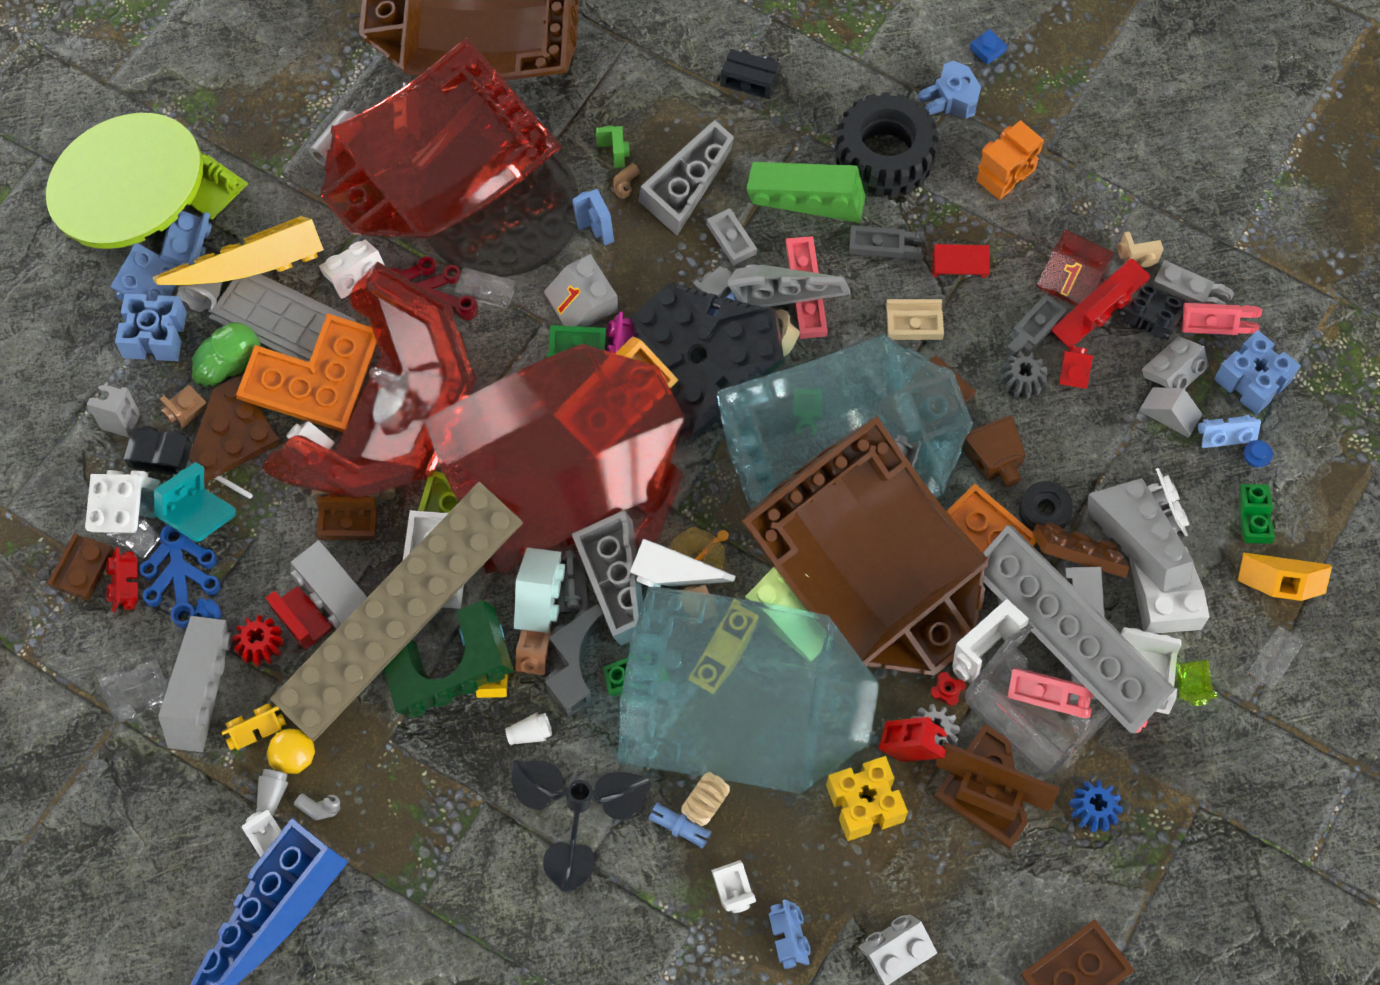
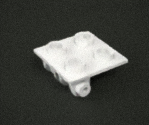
[1148,468,1190,536]

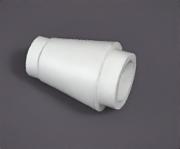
[505,712,552,745]

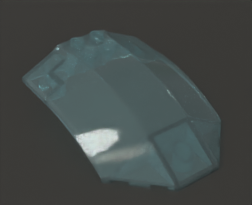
[717,334,973,511]
[618,586,879,794]

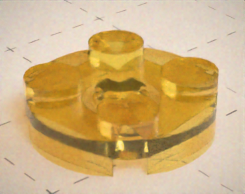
[669,527,725,586]

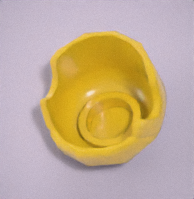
[267,728,315,774]

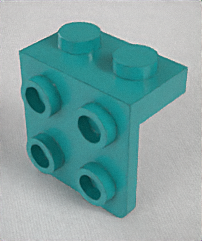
[154,462,236,542]

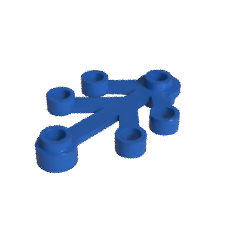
[139,524,221,628]

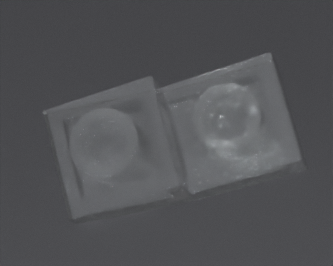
[1247,626,1304,689]

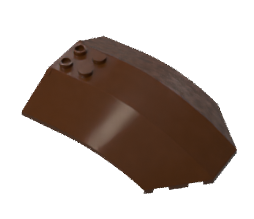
[359,0,579,82]
[741,416,989,676]

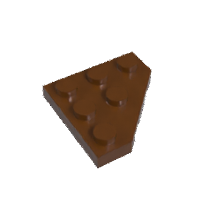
[189,376,280,483]
[934,724,1028,850]

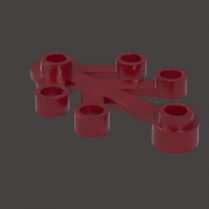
[377,256,478,329]

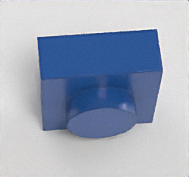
[970,29,1007,65]

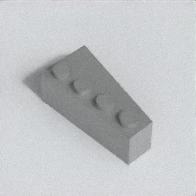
[638,120,734,236]

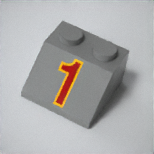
[544,254,618,327]

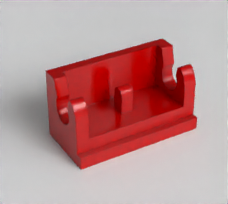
[932,244,990,278]
[879,717,947,762]

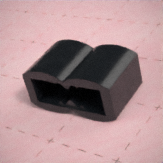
[124,426,192,475]

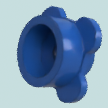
[193,598,221,619]

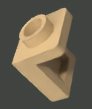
[1118,232,1163,267]

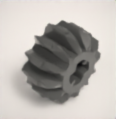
[1000,351,1048,400]

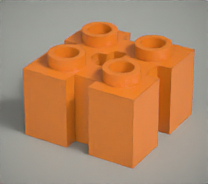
[976,120,1044,201]

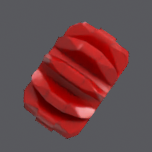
[232,614,284,667]

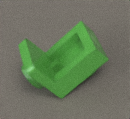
[596,125,630,168]

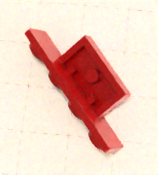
[1052,259,1150,349]

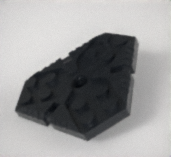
[631,282,784,441]

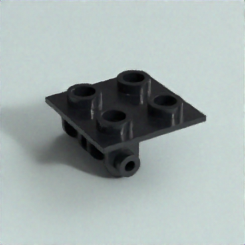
[1119,284,1184,340]

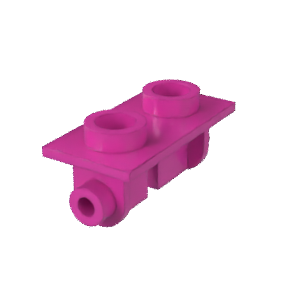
[605,312,634,361]

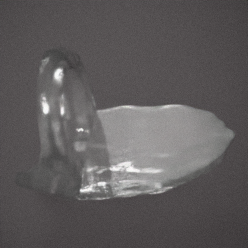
[369,368,409,425]

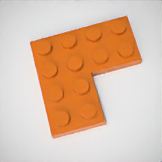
[236,313,381,433]

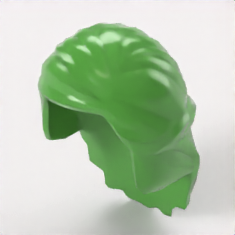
[191,322,261,387]

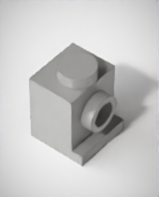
[693,266,732,299]

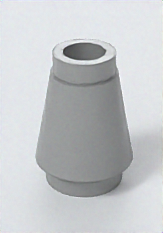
[256,769,289,816]

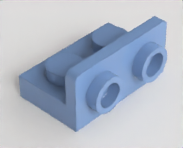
[572,189,614,246]
[159,211,212,266]

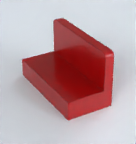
[265,586,332,650]

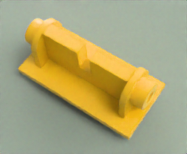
[221,703,287,750]

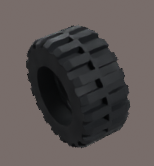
[834,92,939,197]

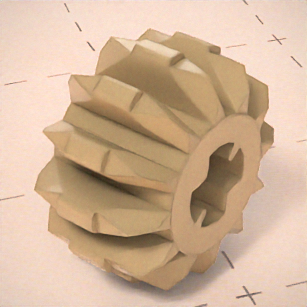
[682,772,730,826]

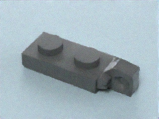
[1004,294,1068,357]

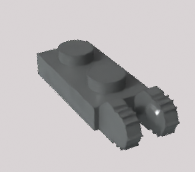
[849,225,926,260]

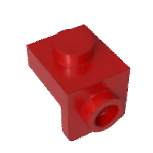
[1058,346,1093,389]

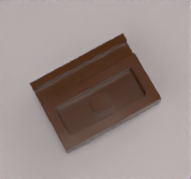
[47,533,115,601]

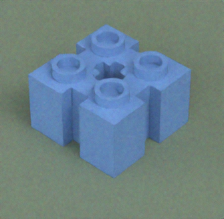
[115,293,187,361]
[1214,330,1301,415]

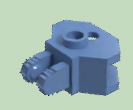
[917,61,981,119]

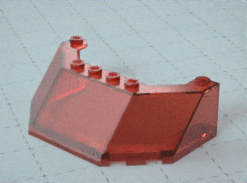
[261,261,477,499]

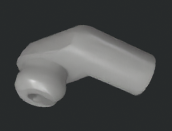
[294,793,340,820]

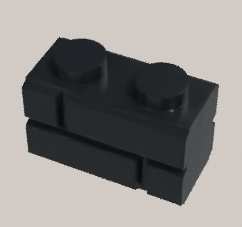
[720,49,780,100]

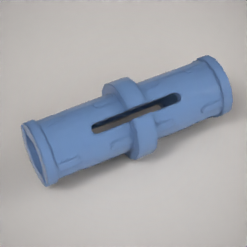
[649,802,712,849]

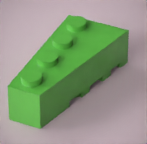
[747,162,866,223]

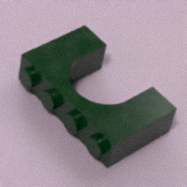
[384,600,514,718]

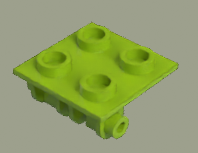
[190,154,248,220]

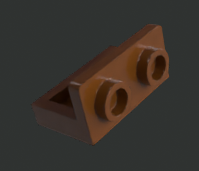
[316,494,378,540]

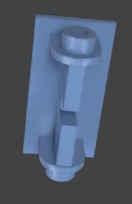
[769,900,811,969]

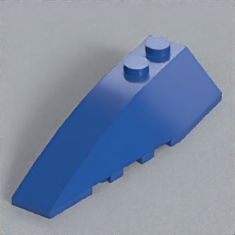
[190,819,348,985]

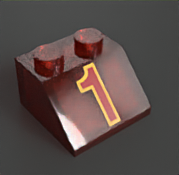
[1036,230,1115,306]

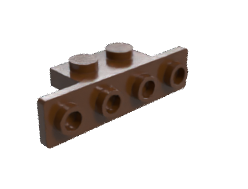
[935,742,1059,821]

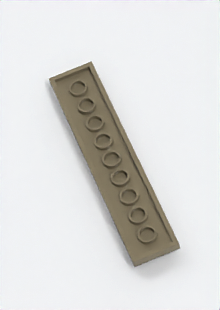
[270,482,523,741]

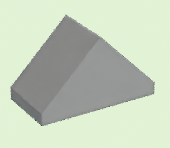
[1139,387,1203,438]

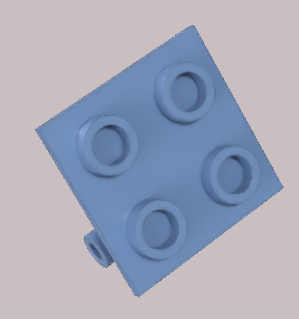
[110,243,178,301]

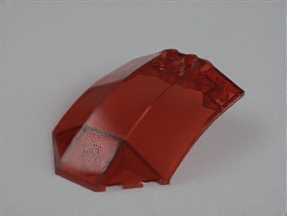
[320,38,562,238]
[424,344,685,574]

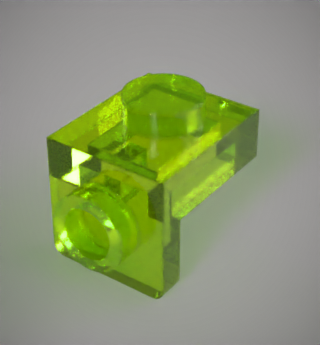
[1176,659,1218,706]

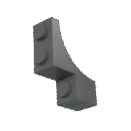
[545,604,605,718]

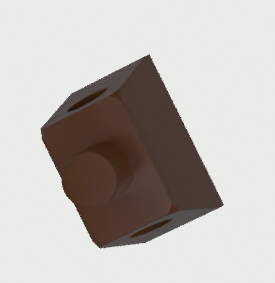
[959,415,1025,487]

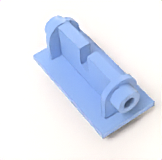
[1198,415,1261,448]

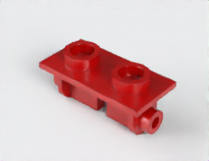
[106,547,138,613]

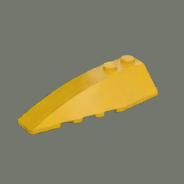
[152,216,324,285]

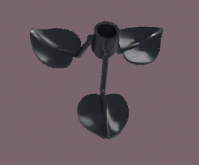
[511,760,651,893]

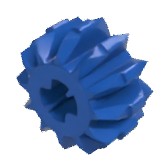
[1069,780,1123,833]

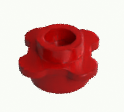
[931,672,965,706]

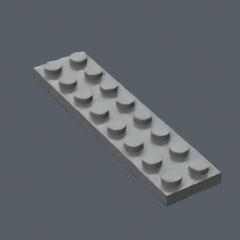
[983,525,1175,733]

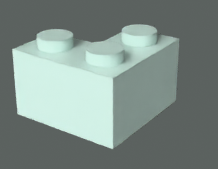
[514,548,566,633]

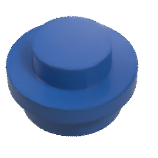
[1244,440,1273,468]

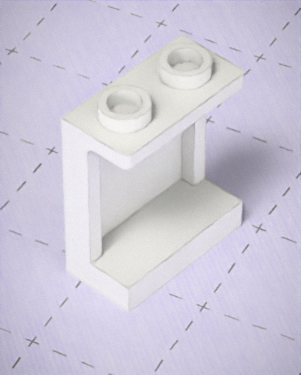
[952,599,1029,686]
[1121,627,1181,714]

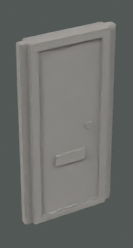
[209,274,356,362]

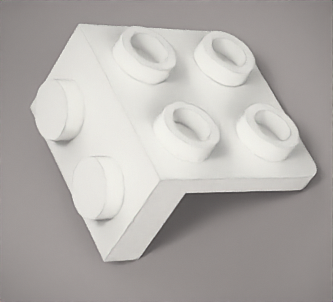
[85,470,160,533]

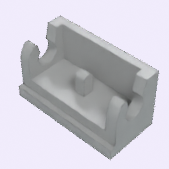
[87,385,141,438]

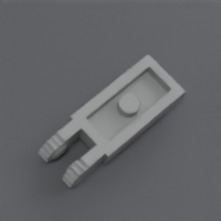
[1152,260,1234,305]

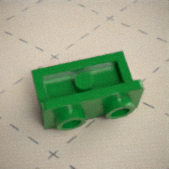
[547,325,606,367]

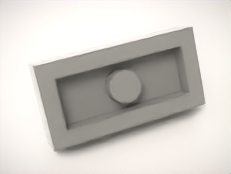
[706,208,757,266]

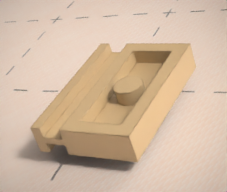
[886,299,944,340]

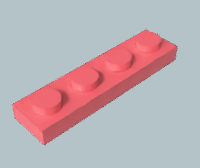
[786,236,828,339]

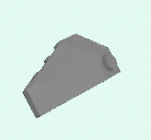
[728,264,850,307]

